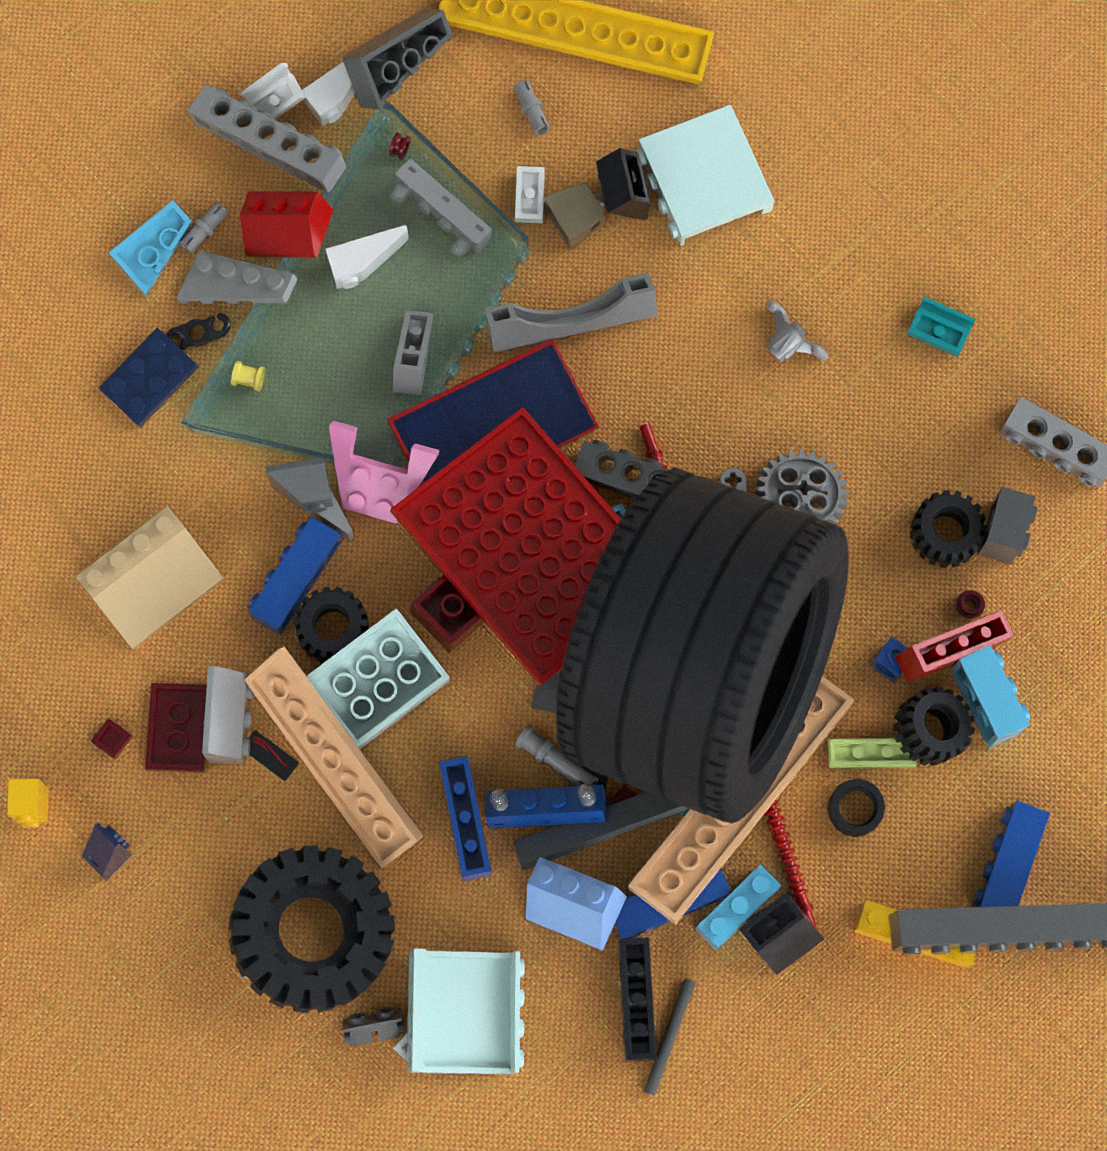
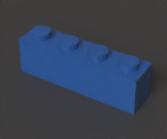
[248,516,342,636]
[439,756,492,882]
[972,801,1050,907]
[614,869,731,939]

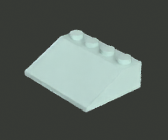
[306,608,450,749]

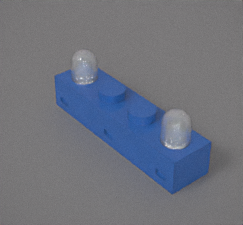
[485,784,606,829]

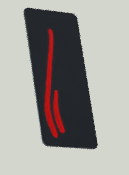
[249,731,299,781]

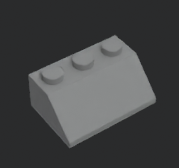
[202,666,254,764]

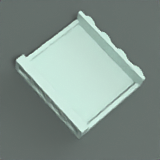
[636,105,774,246]
[407,949,524,1074]

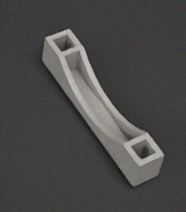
[484,273,658,352]

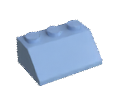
[526,857,627,951]

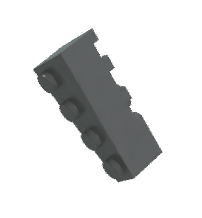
[342,8,453,110]

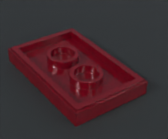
[145,683,207,773]

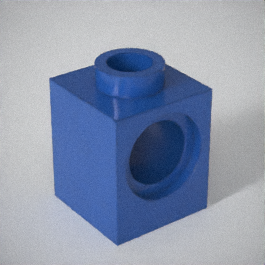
[871,637,907,683]

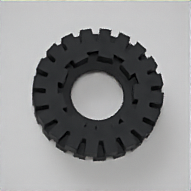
[228,845,395,1013]

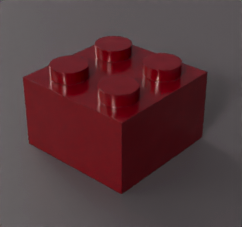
[410,574,484,653]

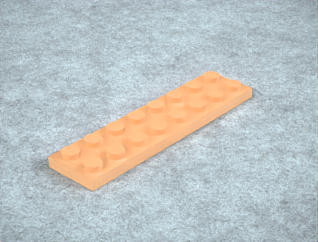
[244,647,423,869]

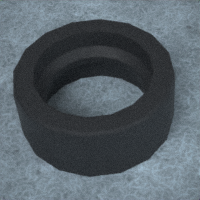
[827,779,885,837]

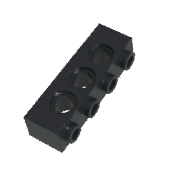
[618,937,656,1062]

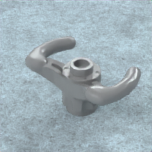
[766,299,829,362]

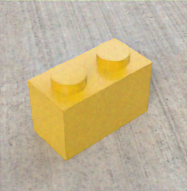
[7,779,49,828]

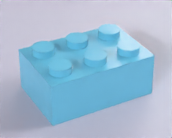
[951,645,1030,749]

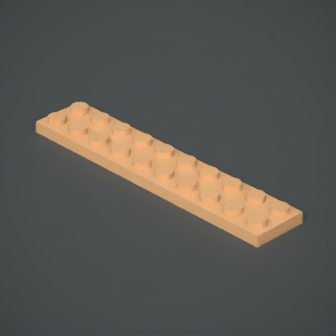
[628,676,854,924]

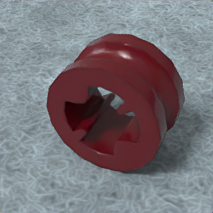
[389,132,411,160]

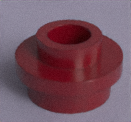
[956,590,985,619]

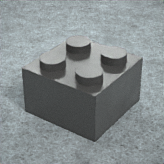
[978,487,1038,564]

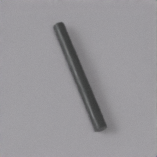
[644,979,695,1096]

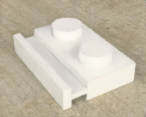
[241,63,306,119]

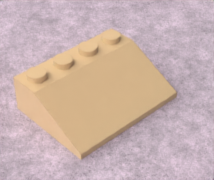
[76,506,224,650]

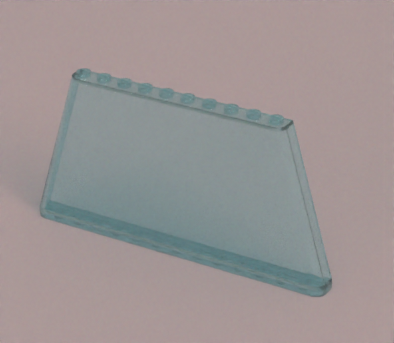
[181,101,531,468]

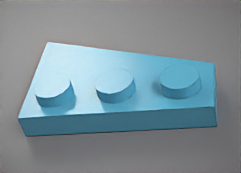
[109,200,192,296]

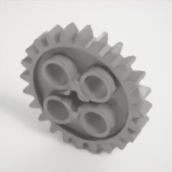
[755,449,849,524]

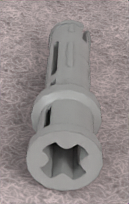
[515,725,598,786]

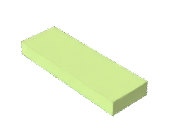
[827,738,917,769]

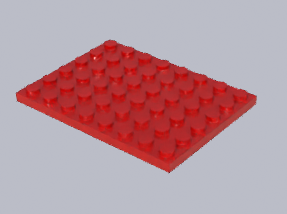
[390,407,620,687]

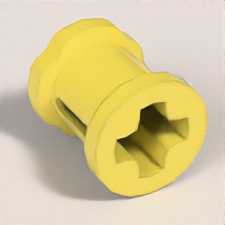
[231,361,265,392]

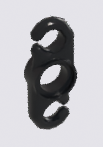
[166,313,231,350]

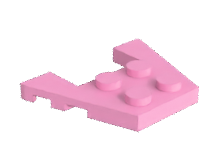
[329,421,440,524]

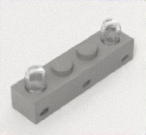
[390,158,493,257]

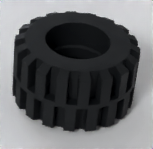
[910,490,987,568]
[294,587,369,663]
[893,687,975,766]

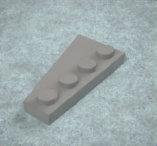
[176,250,297,304]

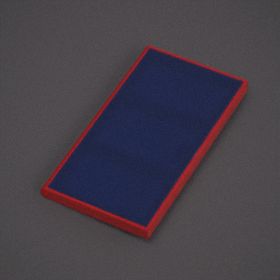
[387,339,599,486]

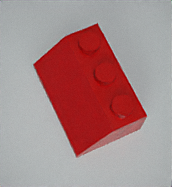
[240,191,334,258]

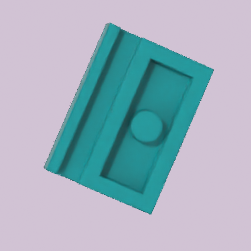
[906,296,976,358]

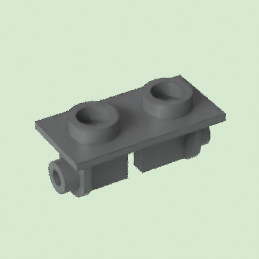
[342,1007,405,1047]

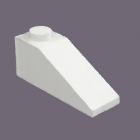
[302,62,355,126]
[325,225,409,289]

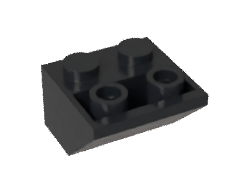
[596,148,650,220]
[739,891,824,975]

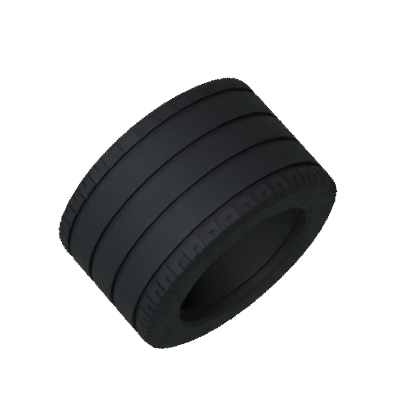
[556,469,849,824]

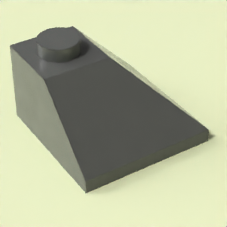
[266,458,333,513]

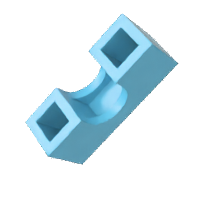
[695,864,781,951]

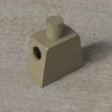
[543,183,605,250]

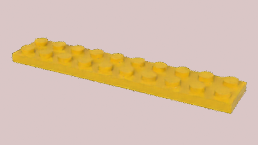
[439,0,714,85]

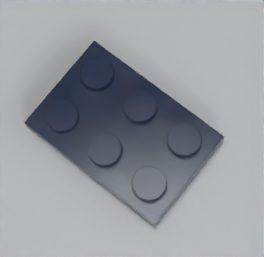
[99,327,199,428]

